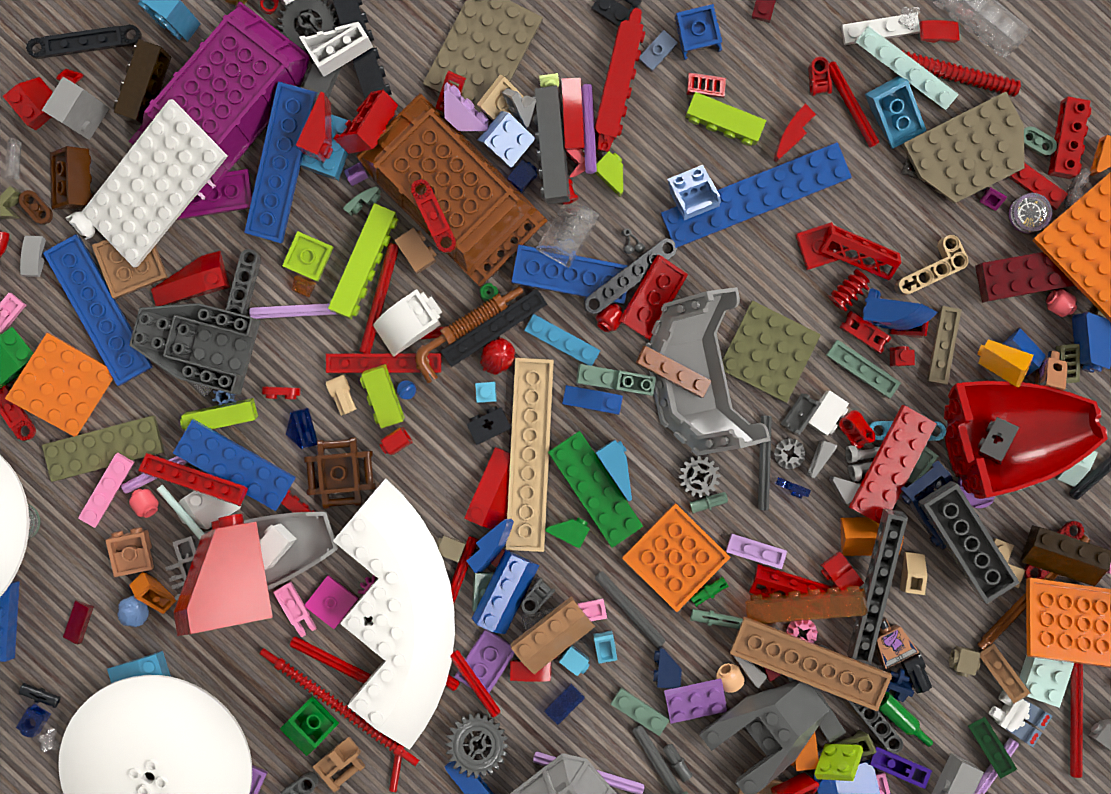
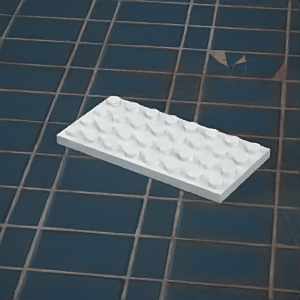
[82,99,228,268]

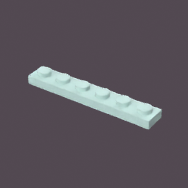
[856,26,959,110]

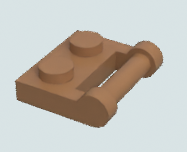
[313,740,365,792]

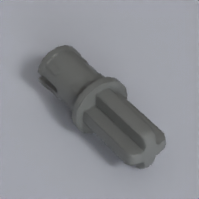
[663,744,693,782]

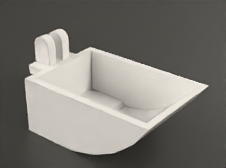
[373,289,442,357]

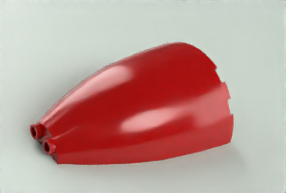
[944,381,1108,499]

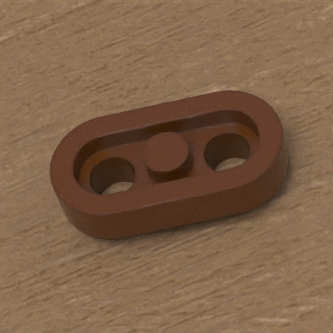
[19,190,53,225]

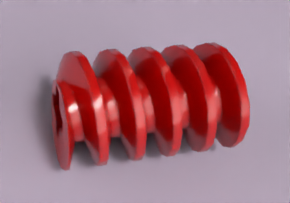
[828,269,870,312]

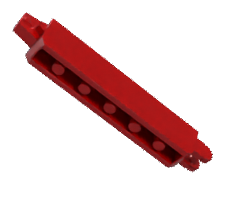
[594,8,645,152]

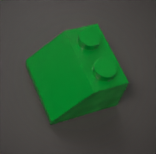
[280,696,339,756]

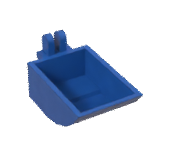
[863,288,938,330]

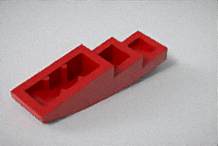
[562,78,584,150]

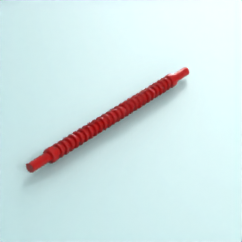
[259,648,420,766]

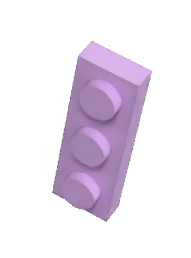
[725,533,787,569]

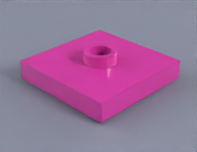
[304,575,359,629]

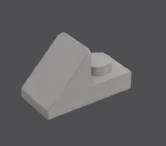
[502,88,536,128]

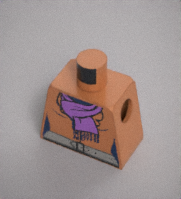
[1034,351,1067,391]
[875,618,919,669]

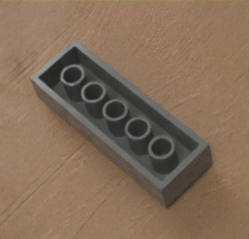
[918,481,1020,604]

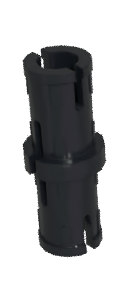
[18,683,61,708]

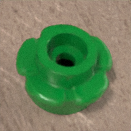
[479,283,498,301]

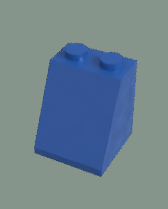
[1072,312,1111,373]

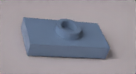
[639,30,678,72]

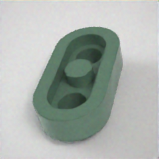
[1024,126,1057,157]

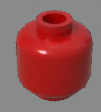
[596,303,623,333]

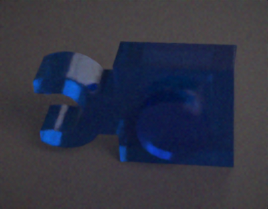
[775,477,811,499]

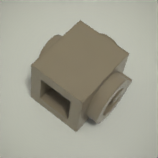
[949,646,980,677]

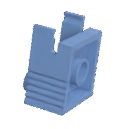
[667,165,721,220]

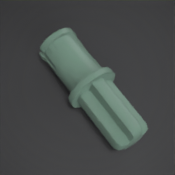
[689,492,728,514]

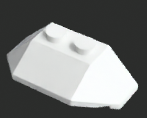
[176,491,242,529]

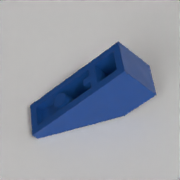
[562,385,623,415]

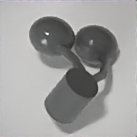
[621,228,645,254]

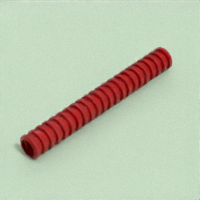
[901,50,1021,97]

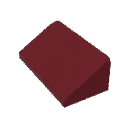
[63,600,94,645]

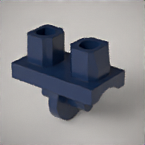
[886,668,914,702]

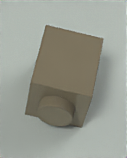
[437,535,466,562]

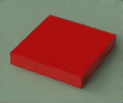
[795,222,843,270]

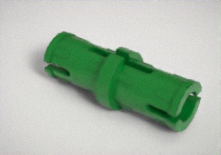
[691,576,729,607]

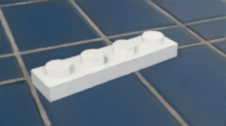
[841,13,920,45]

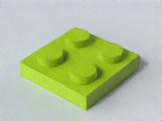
[282,231,334,282]
[814,744,864,781]

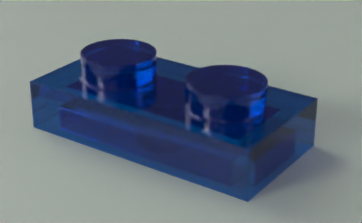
[544,683,585,725]

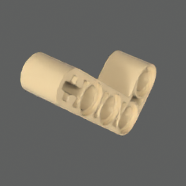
[894,235,968,296]

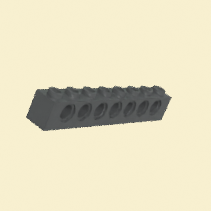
[847,508,908,665]

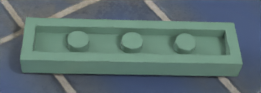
[825,340,901,399]

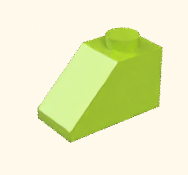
[595,151,623,197]

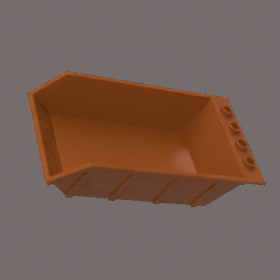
[356,94,548,288]

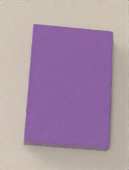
[454,629,515,693]

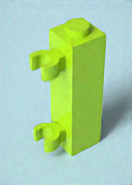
[180,398,258,431]

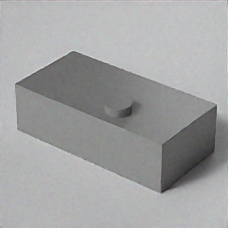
[42,77,110,140]
[932,753,984,794]

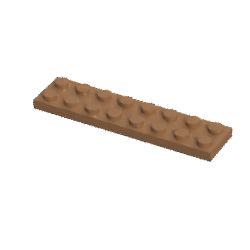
[730,617,892,711]

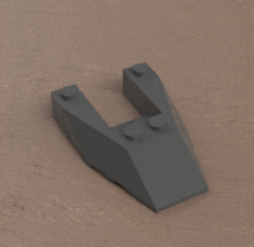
[700,680,830,794]

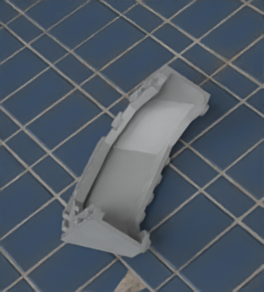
[646,287,770,456]

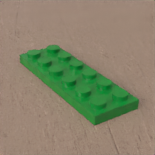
[548,431,643,548]

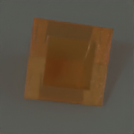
[292,275,316,298]

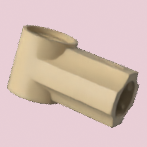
[326,374,357,416]

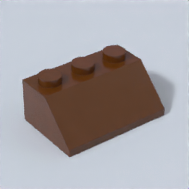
[50,146,92,210]

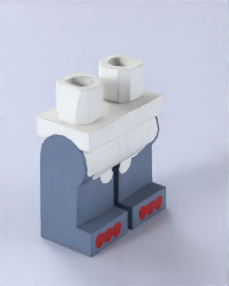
[989,690,1052,747]

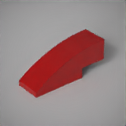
[774,103,816,162]

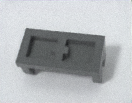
[780,393,821,435]

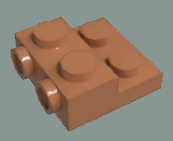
[106,527,154,577]

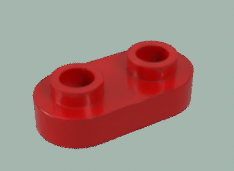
[262,387,301,400]

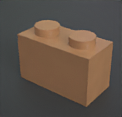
[395,227,437,274]

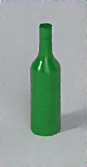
[878,692,933,747]

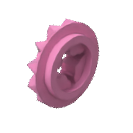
[786,618,818,643]

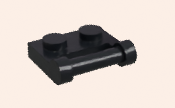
[591,0,642,27]

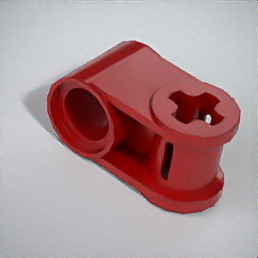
[808,57,832,96]
[839,410,876,449]

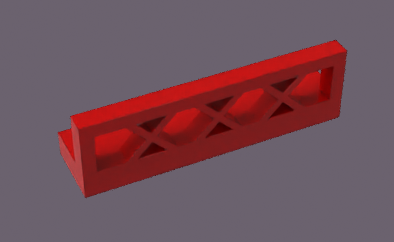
[821,224,901,281]
[749,564,831,615]

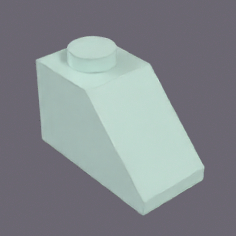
[1056,451,1098,487]

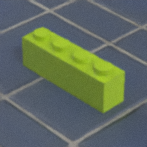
[685,92,767,146]

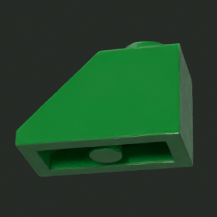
[545,517,590,549]

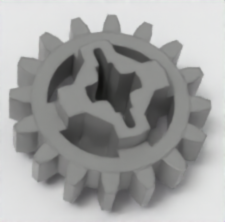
[678,455,721,497]

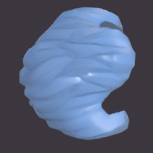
[118,596,149,627]

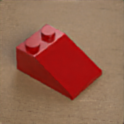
[296,91,333,163]

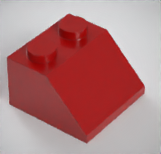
[3,77,53,130]

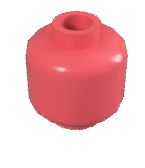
[1046,289,1077,317]
[129,489,159,518]

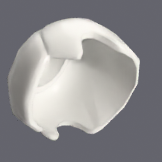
[66,211,95,240]

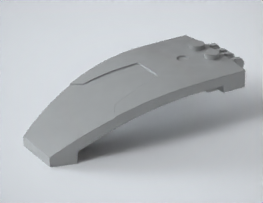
[165,512,338,600]

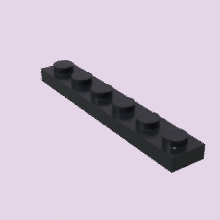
[441,288,548,367]

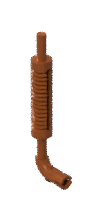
[415,286,523,383]

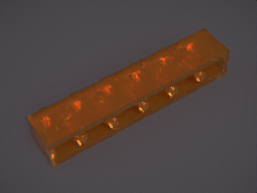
[745,586,868,624]

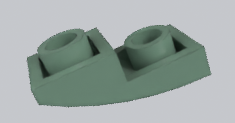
[343,186,381,216]

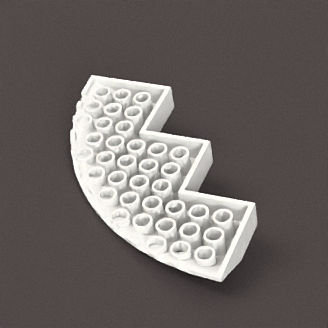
[333,479,455,750]

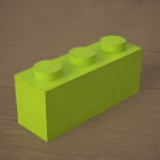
[360,364,405,429]

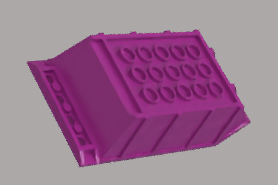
[128,2,311,200]

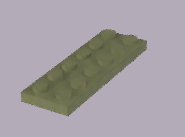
[42,415,164,482]

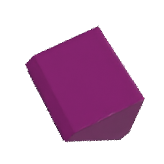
[979,187,1007,211]

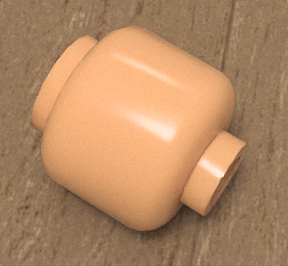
[716,663,745,693]

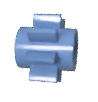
[213,390,237,405]

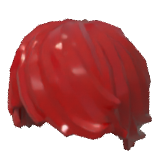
[480,337,516,375]

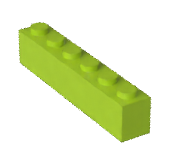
[328,203,398,320]

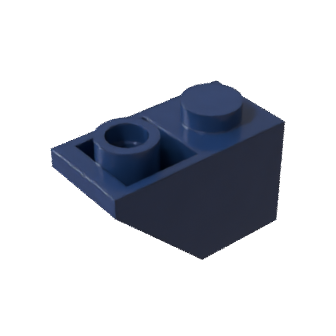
[653,646,682,689]

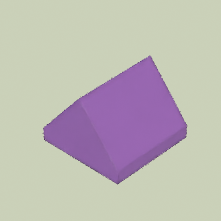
[344,162,369,186]

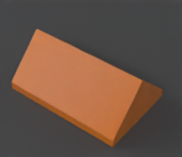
[840,517,904,556]

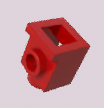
[889,346,915,367]

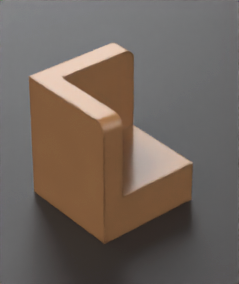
[328,737,361,770]

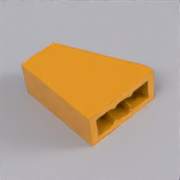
[977,339,1034,387]

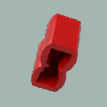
[380,427,413,455]
[820,551,864,597]

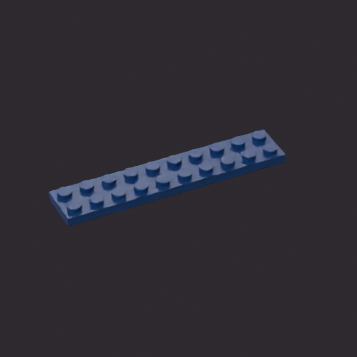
[661,142,852,248]

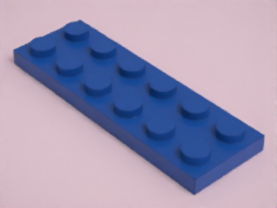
[511,244,628,304]
[173,419,296,511]

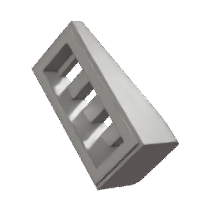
[807,440,837,478]
[733,655,767,688]

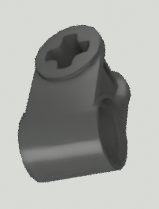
[521,577,555,615]
[281,772,319,794]

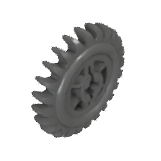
[277,0,339,53]
[445,713,508,779]

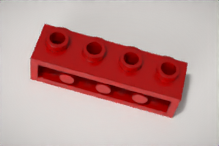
[1048,96,1092,179]

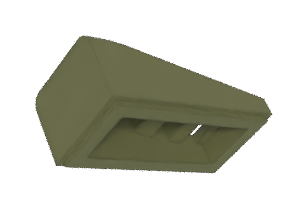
[1056,344,1080,383]

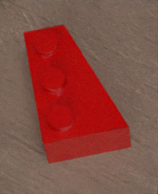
[333,89,398,154]

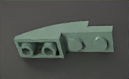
[576,364,656,396]

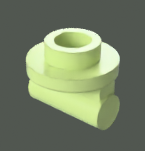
[539,73,559,88]

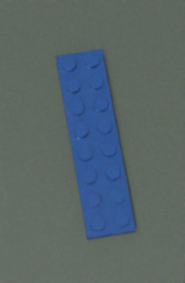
[244,81,317,243]
[43,234,153,386]

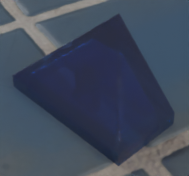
[286,408,318,449]

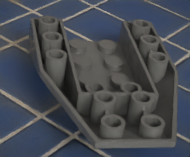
[129,303,261,395]

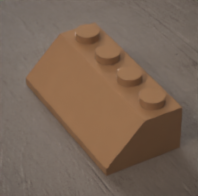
[510,596,595,674]

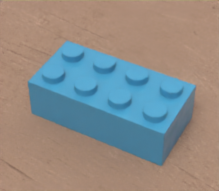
[138,0,201,42]

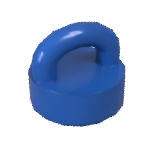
[397,381,416,399]

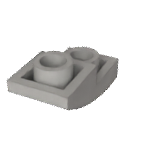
[20,236,46,277]

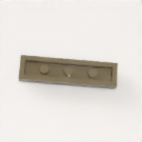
[927,306,962,385]

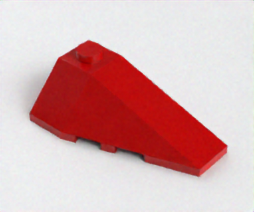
[151,251,230,306]
[464,447,510,529]

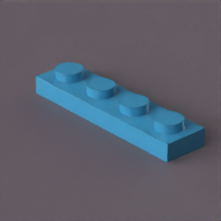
[524,314,601,366]

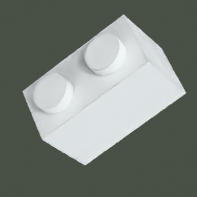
[807,391,849,436]
[259,523,297,570]

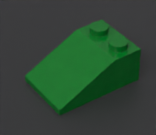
[0,327,34,388]

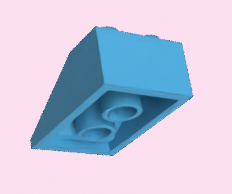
[865,76,927,149]
[595,440,632,502]
[107,651,171,684]

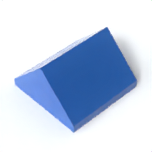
[1002,328,1046,377]

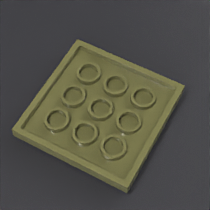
[722,300,821,403]

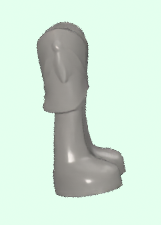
[845,445,880,482]

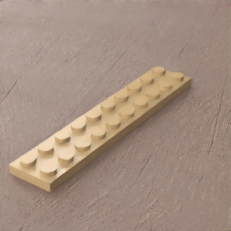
[506,358,554,552]

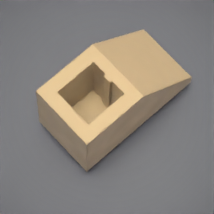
[900,552,927,595]

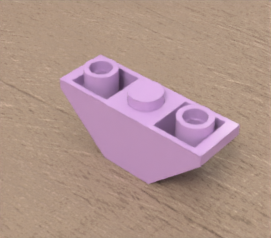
[444,82,488,131]

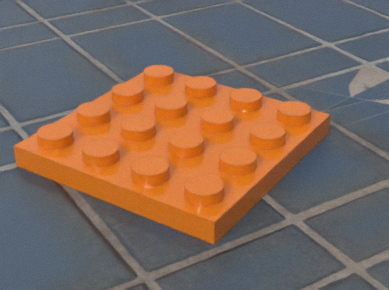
[5,332,116,437]
[622,503,731,612]

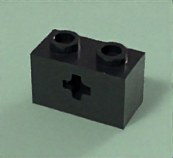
[466,406,512,445]

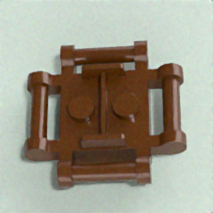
[304,437,376,509]

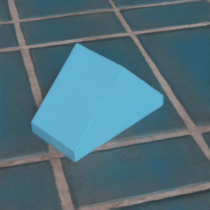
[593,630,617,664]

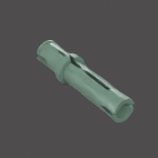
[690,609,743,629]

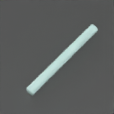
[156,485,205,540]

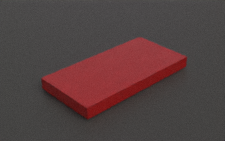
[619,254,688,340]

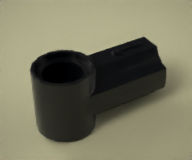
[901,653,932,694]

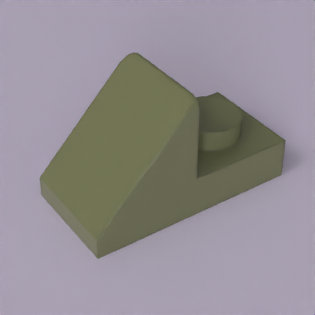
[0,186,21,219]
[834,730,877,757]

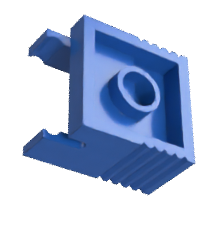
[674,4,722,60]

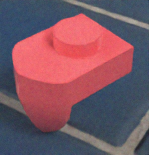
[566,150,585,178]

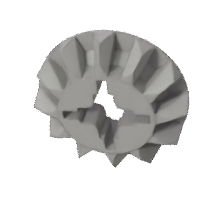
[774,438,805,469]

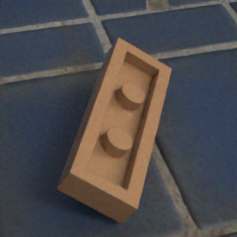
[980,644,1031,704]

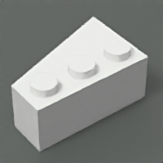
[299,22,373,77]

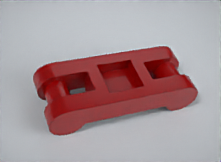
[839,311,891,354]

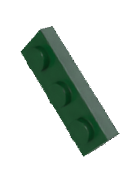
[968,716,1018,779]

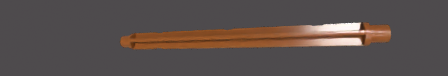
[977,535,1090,650]

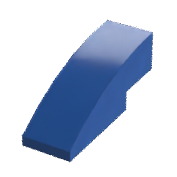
[466,519,514,573]

